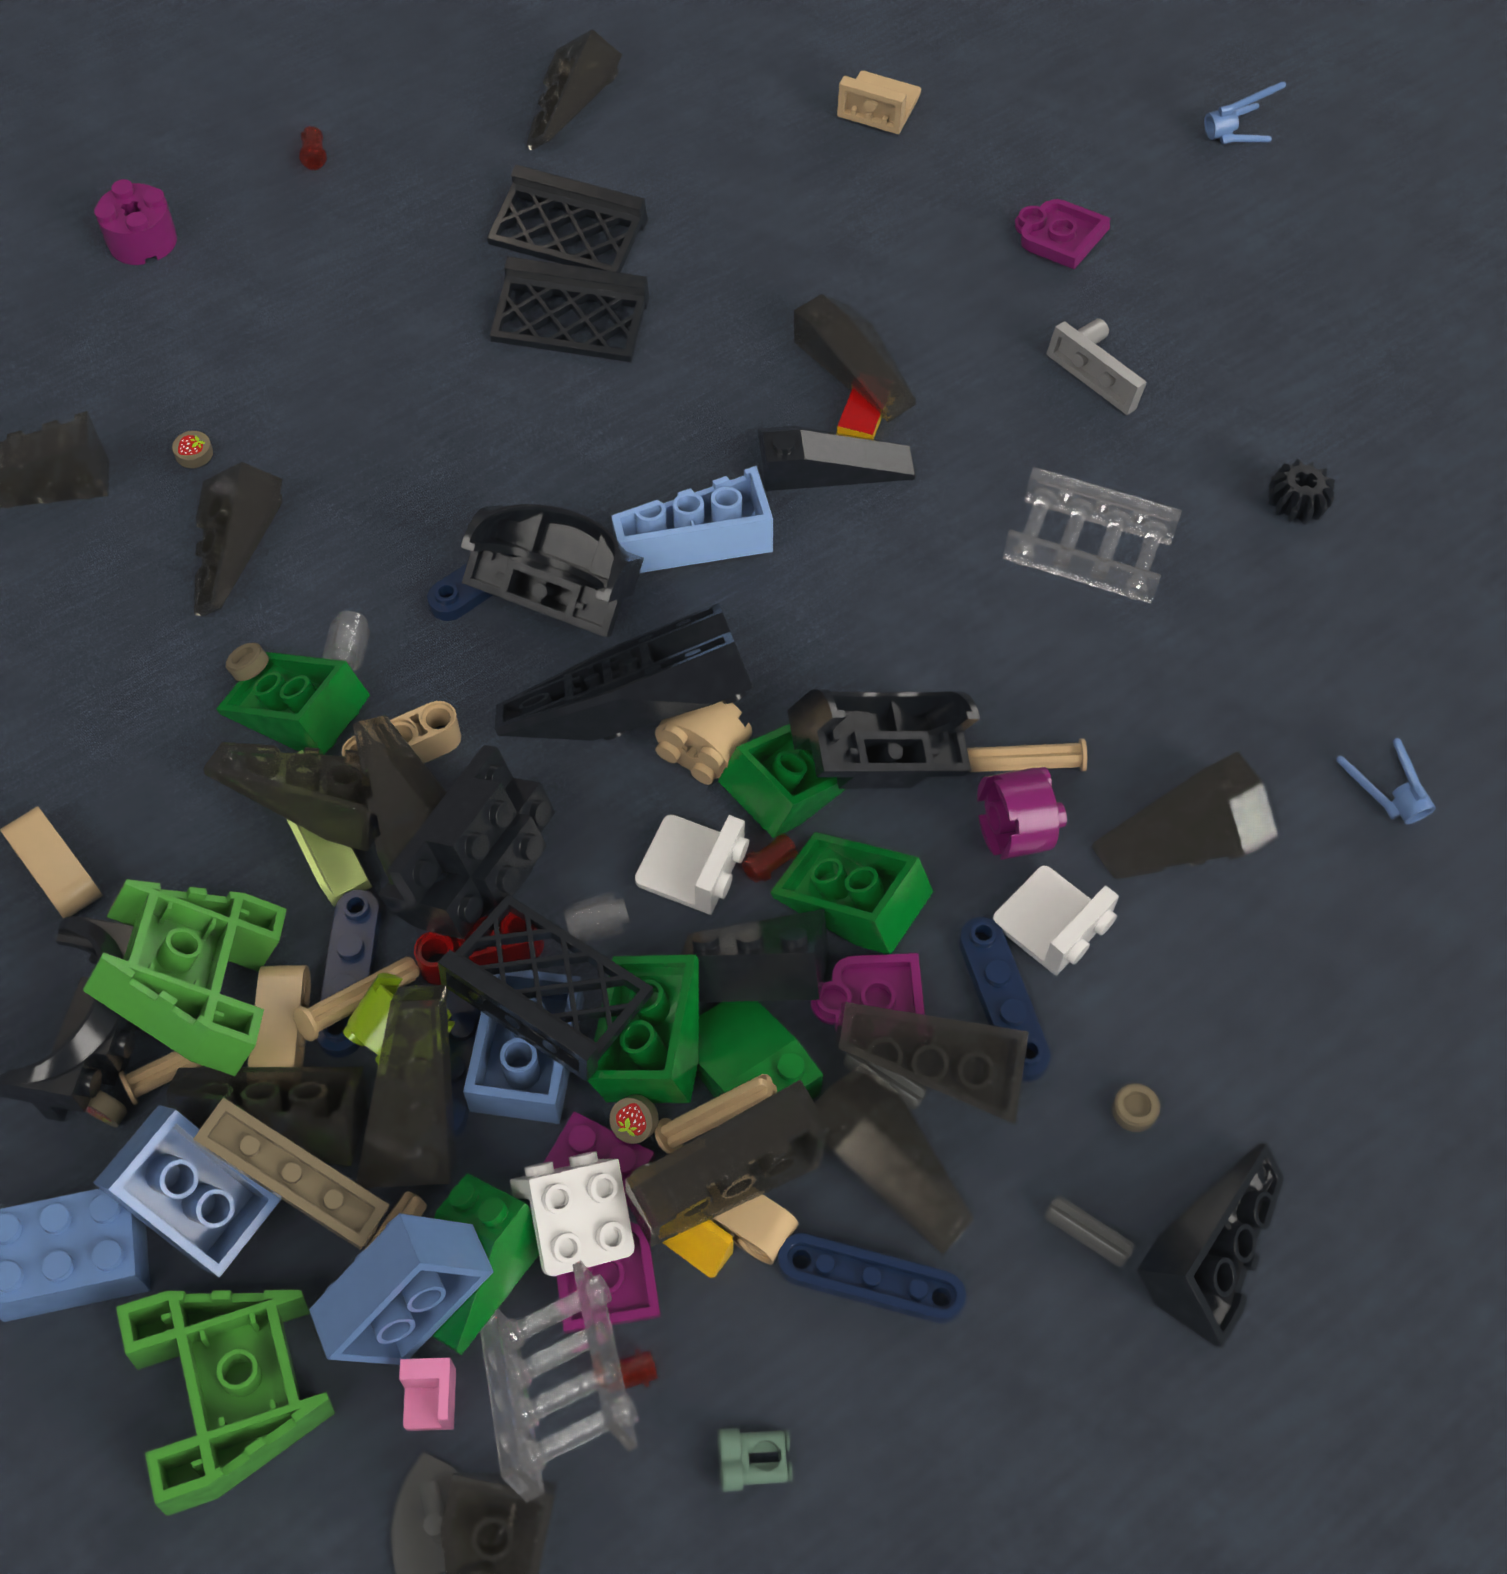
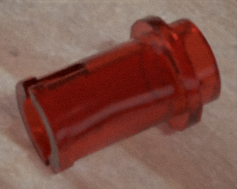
[299,126,327,170]
[742,833,798,883]
[593,1348,659,1398]

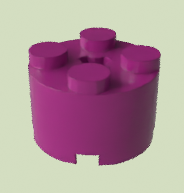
[94,179,177,265]
[977,767,1067,860]

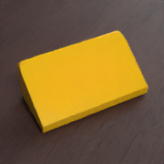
[640,1184,733,1278]

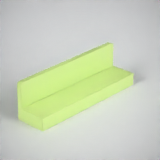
[255,750,372,907]

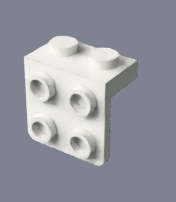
[635,815,749,915]
[992,866,1119,976]
[510,1151,634,1276]

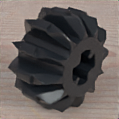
[1268,459,1335,525]

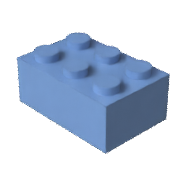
[463,970,584,1124]
[93,1105,281,1278]
[0,1188,151,1322]
[309,1213,494,1365]

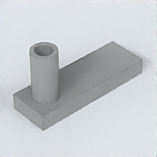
[1046,318,1147,415]

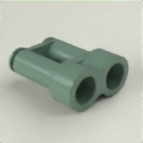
[718,1428,793,1492]

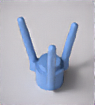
[1204,82,1286,145]
[1336,738,1436,824]

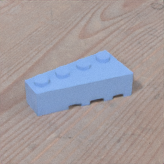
[611,466,773,573]

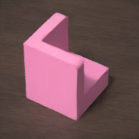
[399,1358,456,1431]

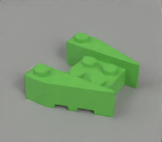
[83,879,287,1076]
[116,1290,335,1516]

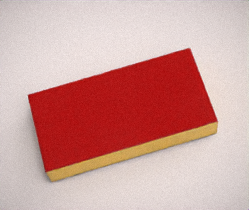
[837,373,893,440]

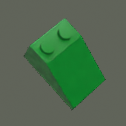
[216,652,370,755]
[718,724,846,839]
[770,832,933,954]
[588,955,699,1103]
[696,1001,823,1143]
[431,1173,539,1355]

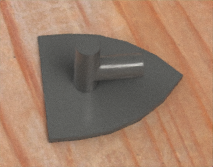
[391,1452,499,1574]

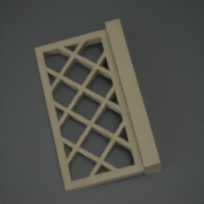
[193,1098,390,1250]

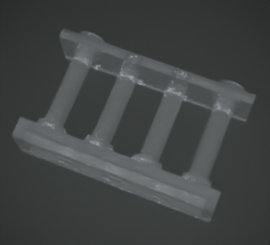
[1003,467,1182,604]
[480,1260,638,1503]

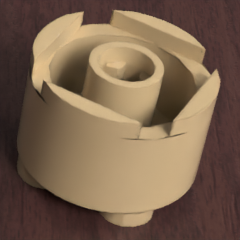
[655,701,752,785]

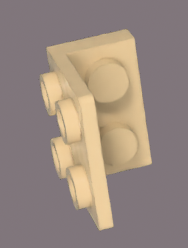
[837,71,921,134]

